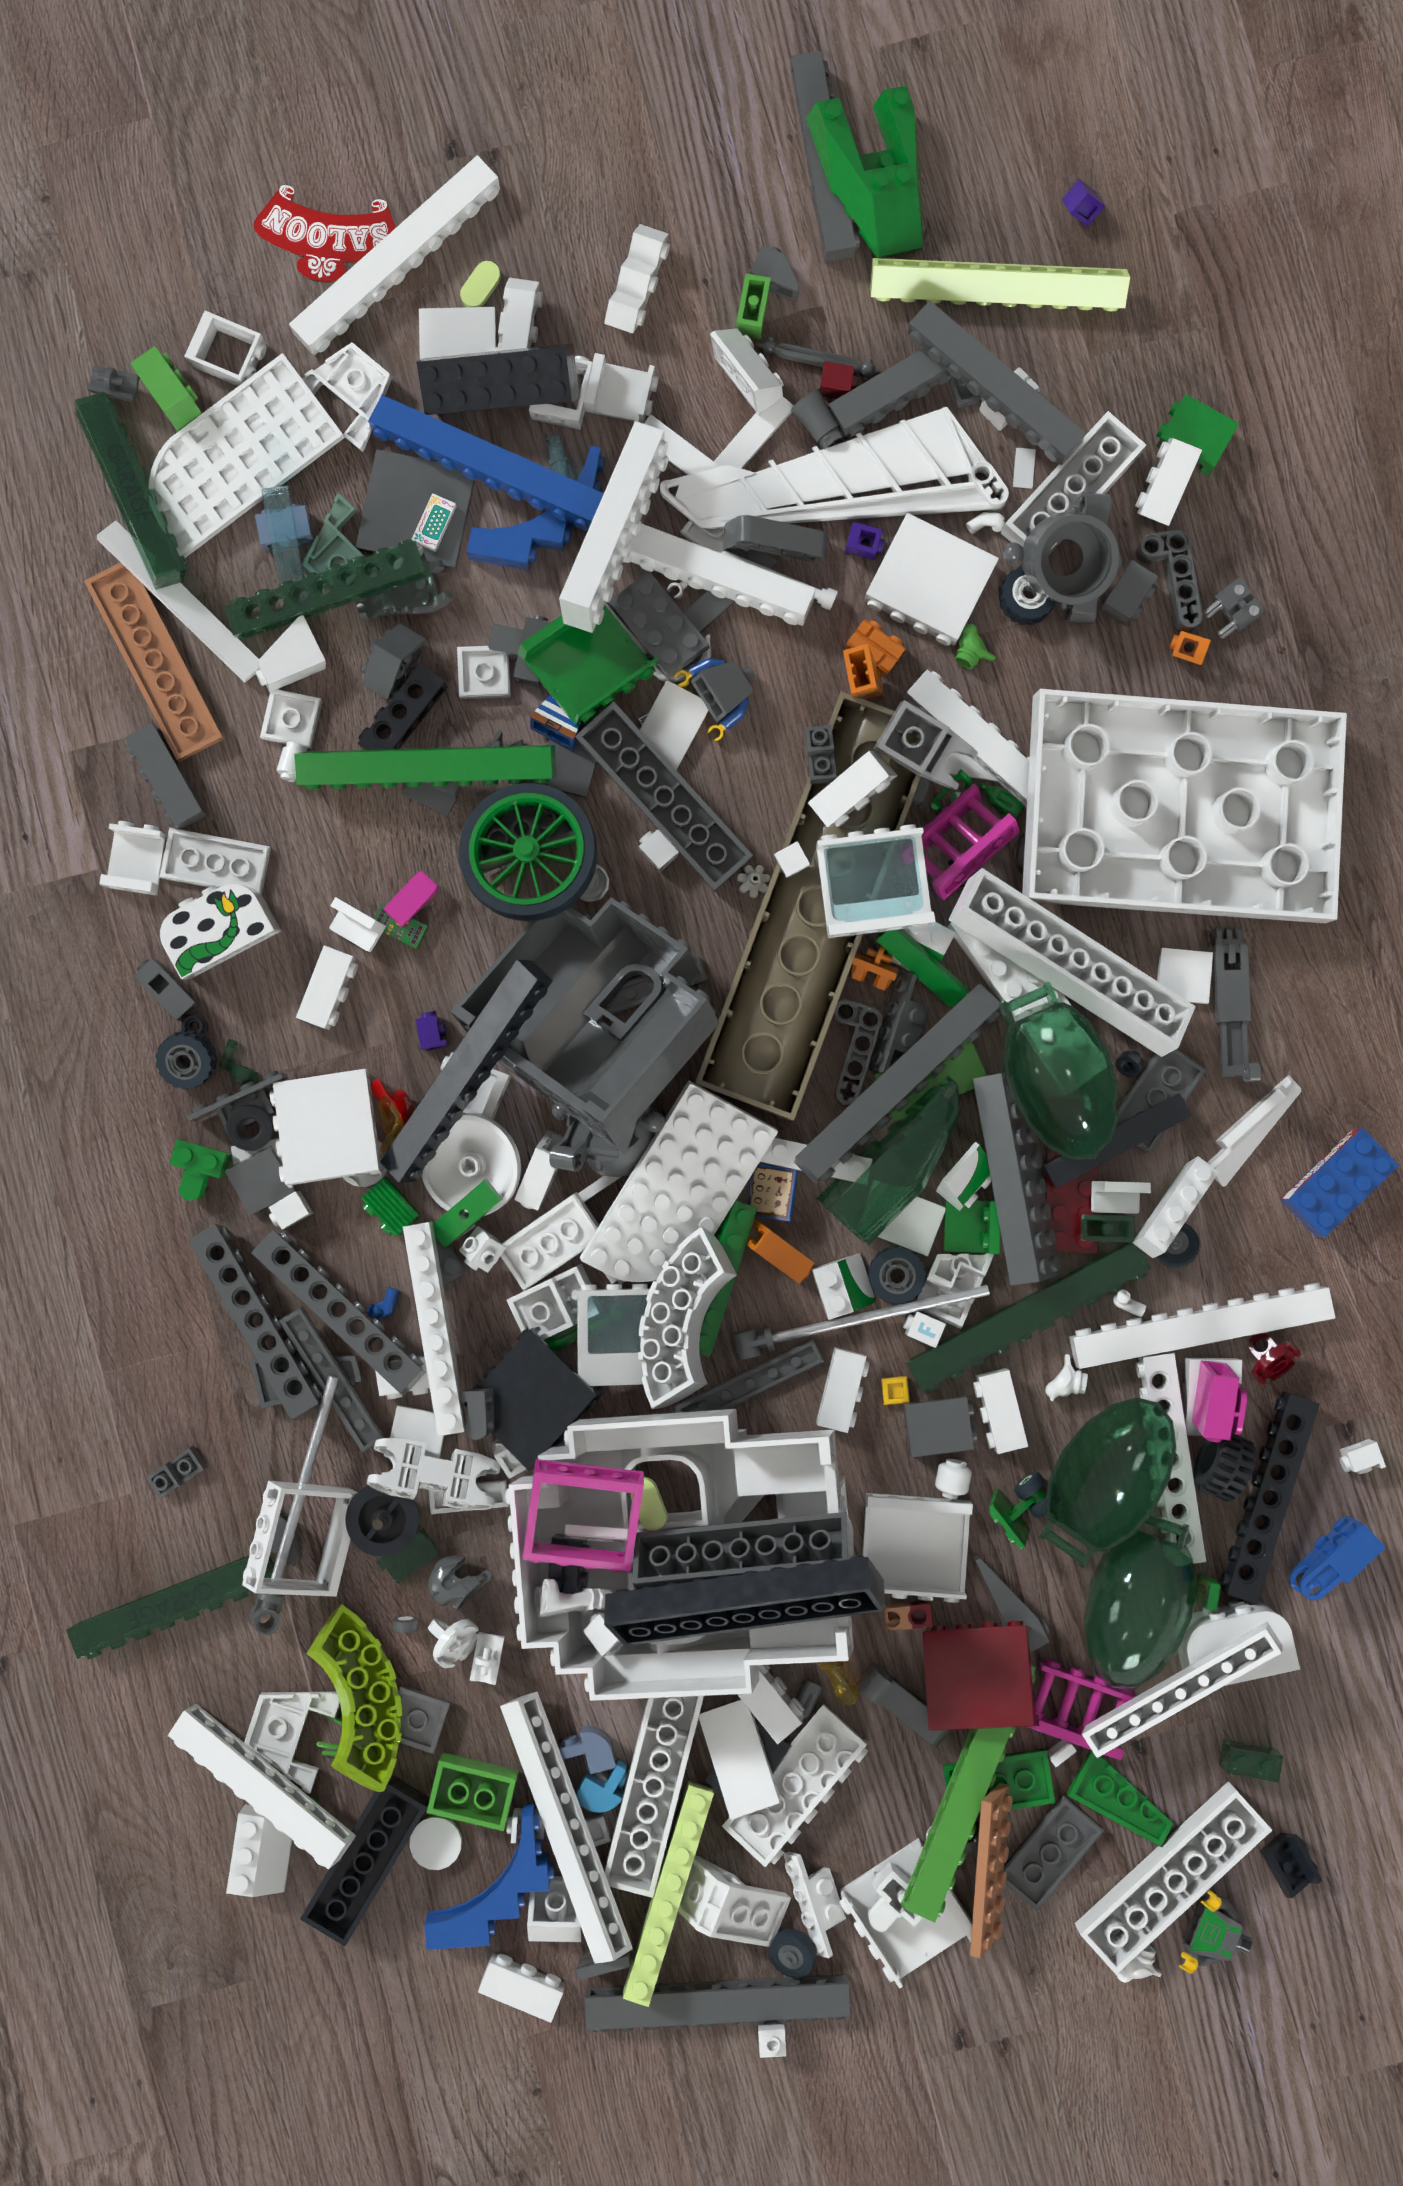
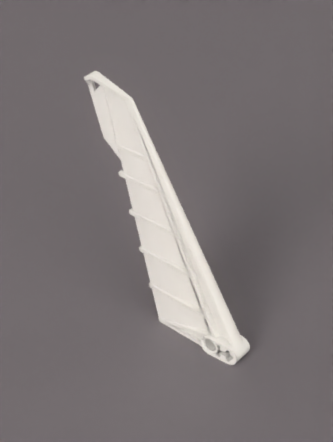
[660,407,1009,529]

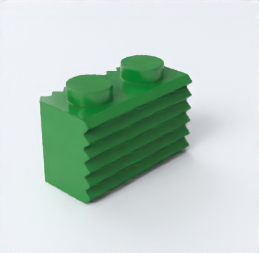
[361,1177,421,1236]

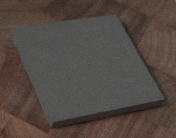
[355,449,475,570]

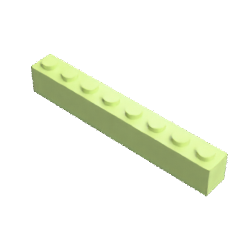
[623,1780,714,2007]

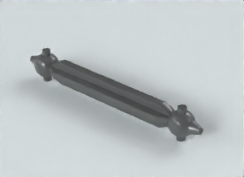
[757,336,881,380]

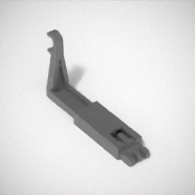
[1212,927,1261,1082]

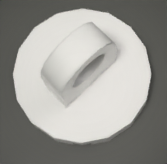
[428,1618,479,1668]

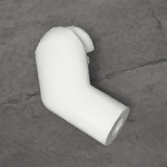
[966,512,1005,534]
[1113,1290,1146,1317]

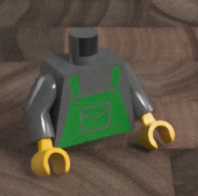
[1179,1889,1252,1974]

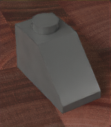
[750,245,799,302]

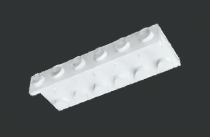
[722,1704,869,1867]

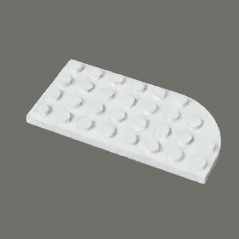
[148,353,345,560]
[580,1080,778,1282]

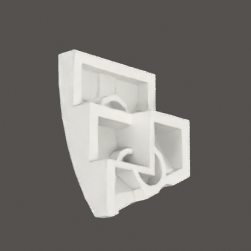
[916,1253,994,1329]

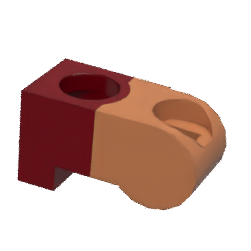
[883,1600,933,1630]

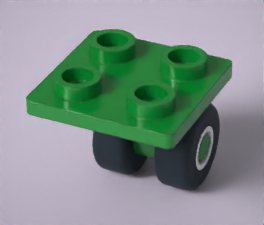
[989,1471,1059,1550]

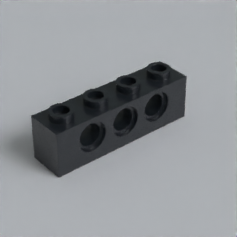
[357,663,448,750]

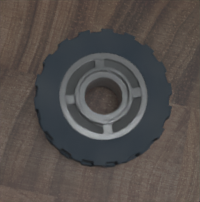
[155,1030,217,1090]
[868,1246,926,1305]

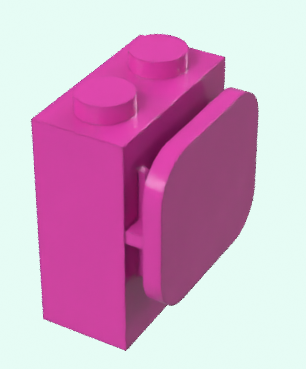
[1192,1360,1247,1442]

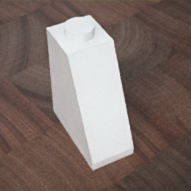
[255,615,326,692]
[514,1129,564,1211]

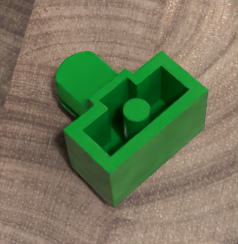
[169,1139,232,1201]

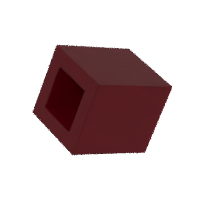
[820,362,858,399]

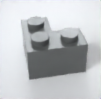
[362,623,425,700]

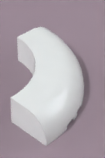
[638,1227,737,1409]

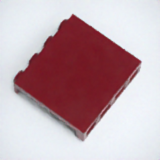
[922,1621,1039,1731]

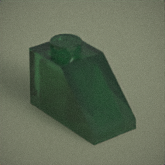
[1081,1214,1135,1242]

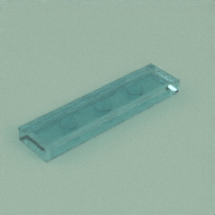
[261,486,307,594]

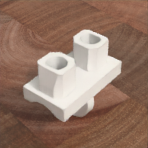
[470,1632,505,1685]

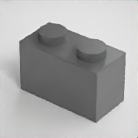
[1100,560,1158,626]

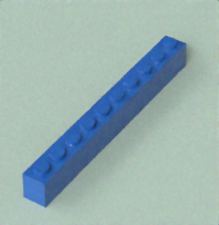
[368,395,604,531]

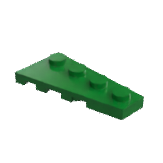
[1067,1750,1173,1847]

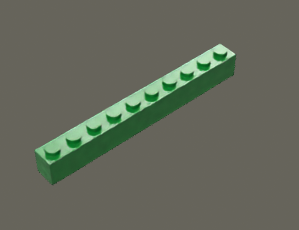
[294,745,557,790]

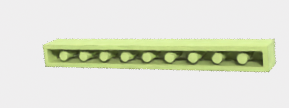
[870,258,1130,311]

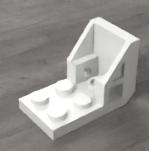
[678,1855,791,1947]

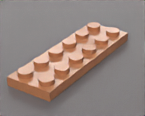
[970,1783,1012,1958]

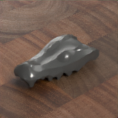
[356,560,453,621]

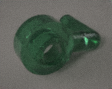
[219,1039,259,1084]

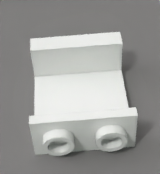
[584,353,659,424]
[99,821,167,895]

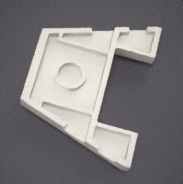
[302,343,392,452]
[244,1692,340,1794]

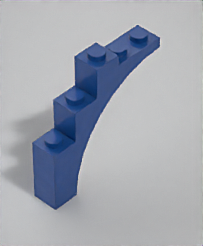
[467,446,605,570]
[424,1804,555,1950]

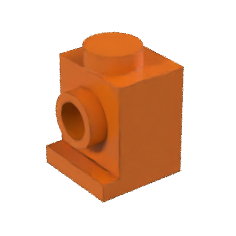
[1169,631,1211,665]

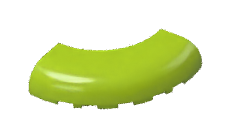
[306,1604,402,1792]

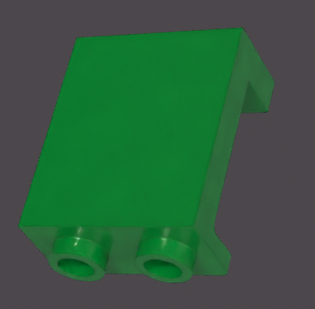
[1156,394,1239,476]

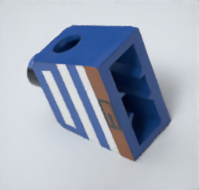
[530,695,584,751]

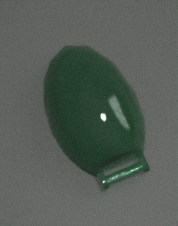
[999,981,1118,1160]
[1039,1398,1177,1569]
[1083,1507,1196,1689]

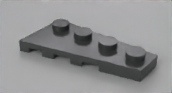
[249,1356,363,1409]

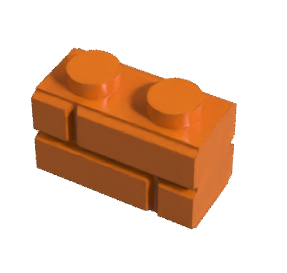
[845,619,906,678]

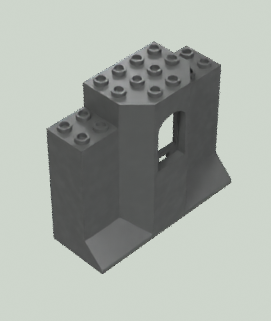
[451,898,720,1154]

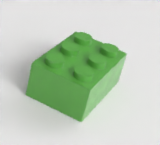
[427,1752,519,1831]

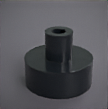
[1116,1051,1144,1078]

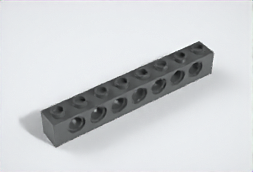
[188,1224,323,1420]
[251,1230,426,1396]

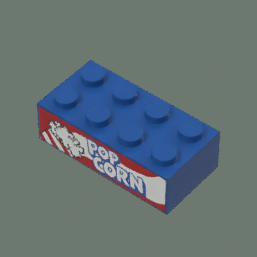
[1280,1128,1399,1238]

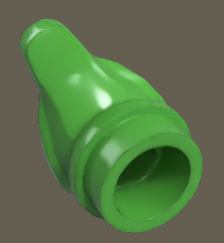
[955,623,996,669]

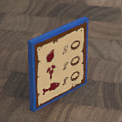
[747,1164,798,1222]

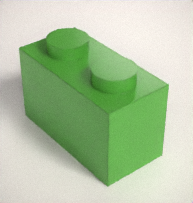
[736,273,771,340]

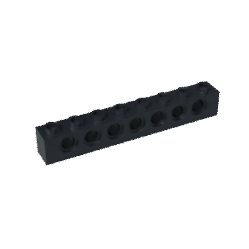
[1220,1391,1320,1604]

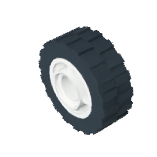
[998,565,1056,625]

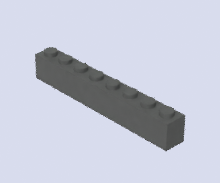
[790,51,859,263]
[908,301,1086,465]

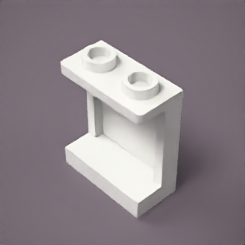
[440,1052,511,1120]

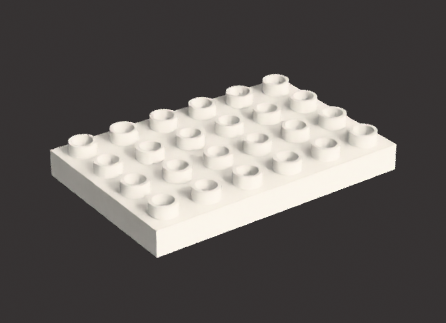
[1022,689,1347,923]

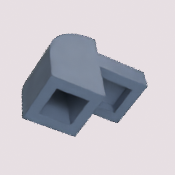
[558,1725,617,1774]

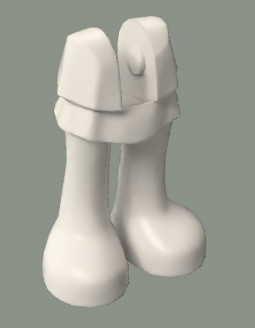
[534,1579,613,1617]

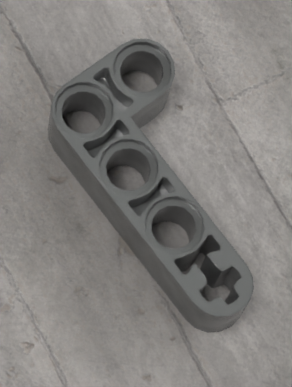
[723,515,827,562]
[1136,530,1202,633]
[833,1000,882,1106]
[857,1662,950,1747]

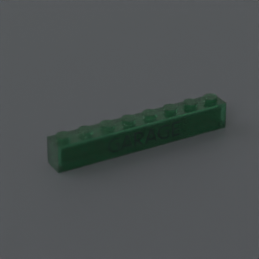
[75,392,188,590]
[66,1555,274,1660]

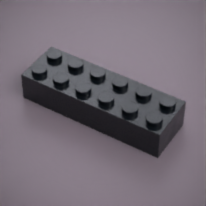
[416,343,580,415]
[300,1775,430,1946]

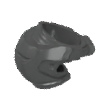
[428,1555,493,1610]

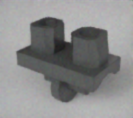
[88,365,140,402]

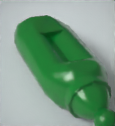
[980,783,1024,819]

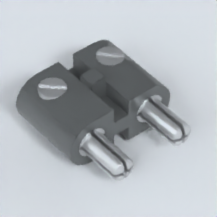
[1203,578,1264,639]

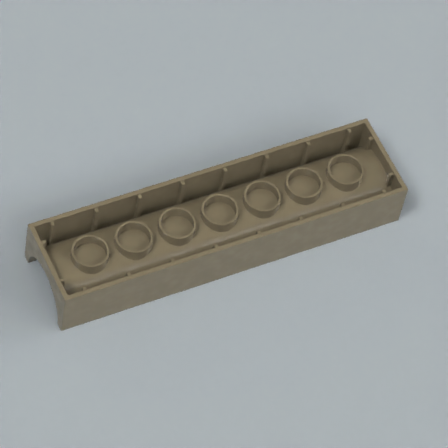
[695,691,921,1122]

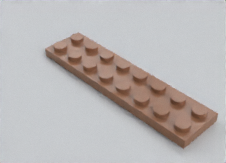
[84,562,224,762]

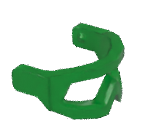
[929,769,972,813]

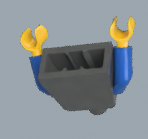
[674,658,755,741]

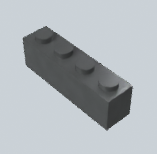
[125,722,208,830]

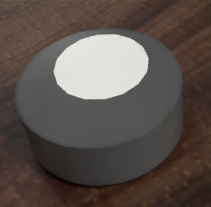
[393,1616,419,1633]

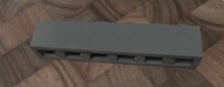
[829,348,952,439]

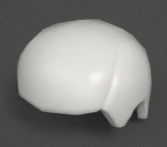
[580,864,609,902]

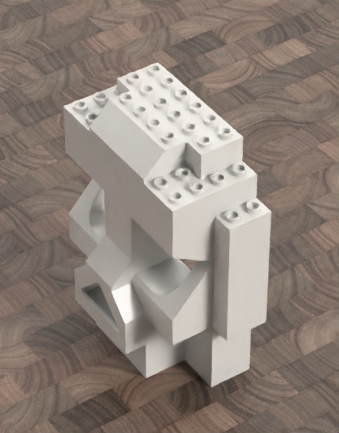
[506,1409,854,1701]

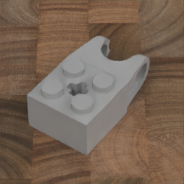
[873,700,978,790]

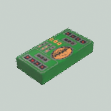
[374,904,428,950]
[1195,1573,1221,1611]

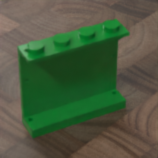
[518,605,659,726]

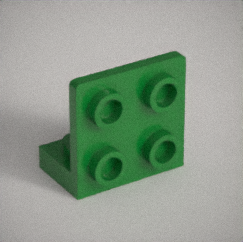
[944,1200,1000,1254]

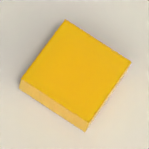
[881,1376,910,1405]

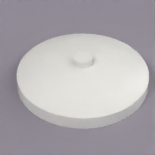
[422,1114,521,1217]

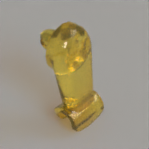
[819,1661,860,1706]

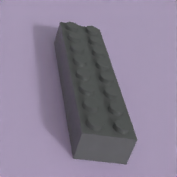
[575,701,753,893]
[973,1071,1061,1285]
[632,1512,854,1589]

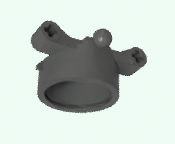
[1003,492,1123,624]
[549,1103,665,1177]

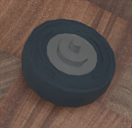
[1157,1223,1200,1268]
[769,1929,817,1978]

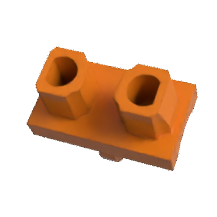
[851,945,898,991]

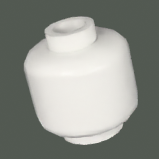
[935,1459,972,1499]

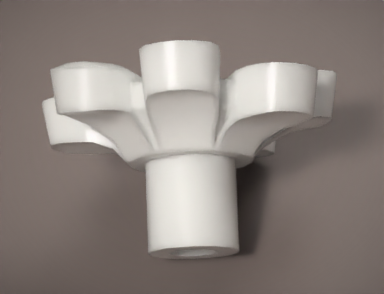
[737,865,771,898]

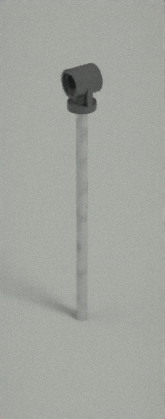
[732,1285,990,1360]
[249,1376,339,1635]

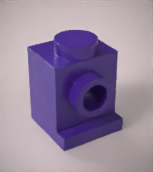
[845,522,885,560]
[415,1011,449,1051]

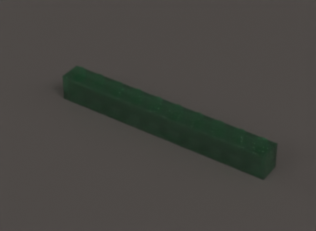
[905,1240,1151,1392]

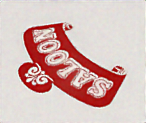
[254,185,395,282]

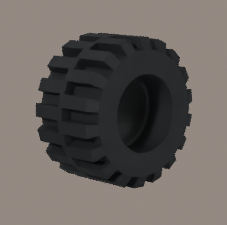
[1193,1432,1256,1502]

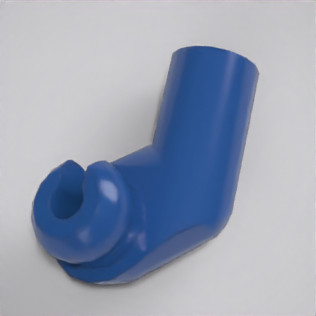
[367,1287,400,1320]

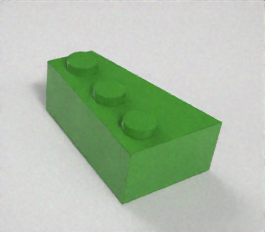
[130,346,202,431]

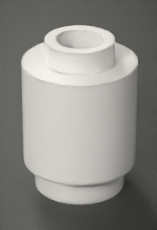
[276,742,307,782]

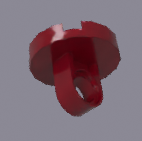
[1249,1333,1301,1384]

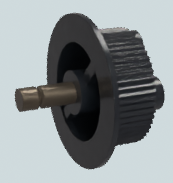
[345,1485,419,1557]

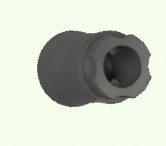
[791,389,844,449]

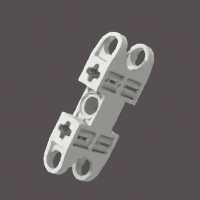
[367,1438,501,1510]

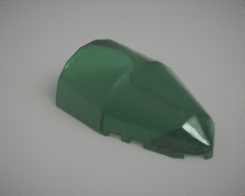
[816,1075,960,1246]

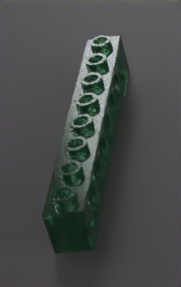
[224,539,431,640]

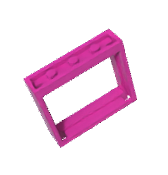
[523,1459,644,1572]

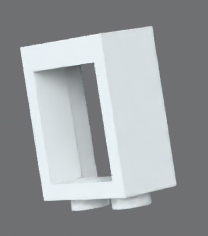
[184,311,267,386]
[529,356,593,430]

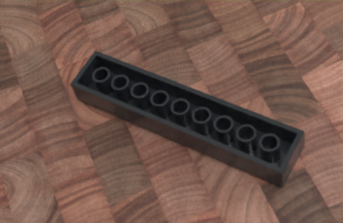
[604,1556,885,1646]

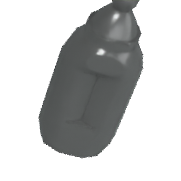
[796,1679,822,1721]

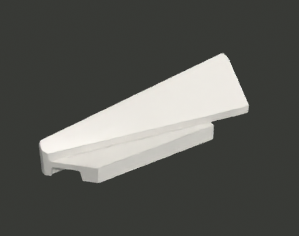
[1207,1075,1301,1187]

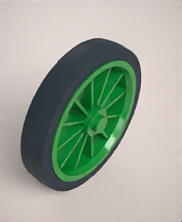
[459,783,597,921]

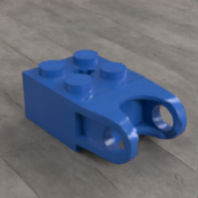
[1289,1516,1386,1600]

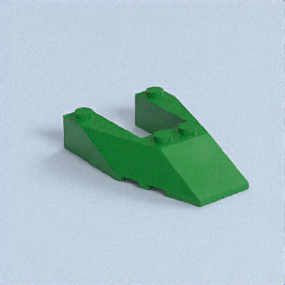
[806,86,923,258]

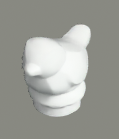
[1045,1354,1088,1401]
[1116,1945,1162,1983]

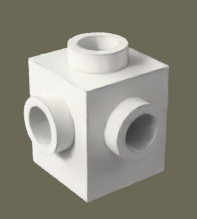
[459,1226,506,1273]

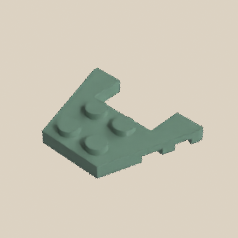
[302,493,410,602]

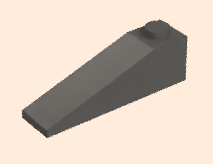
[972,1554,1050,1652]

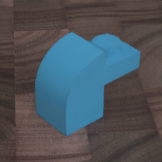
[575,1758,628,1812]

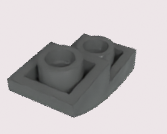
[805,725,837,784]
[146,1445,208,1499]

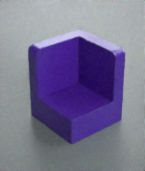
[1062,179,1105,227]

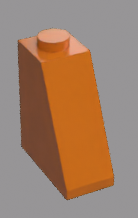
[843,644,885,702]
[746,1218,815,1284]

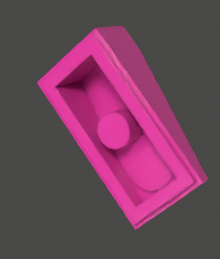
[383,870,439,927]

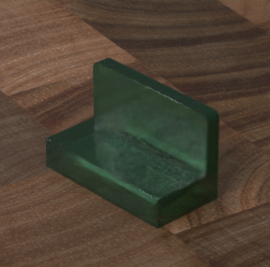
[377,1528,440,1583]

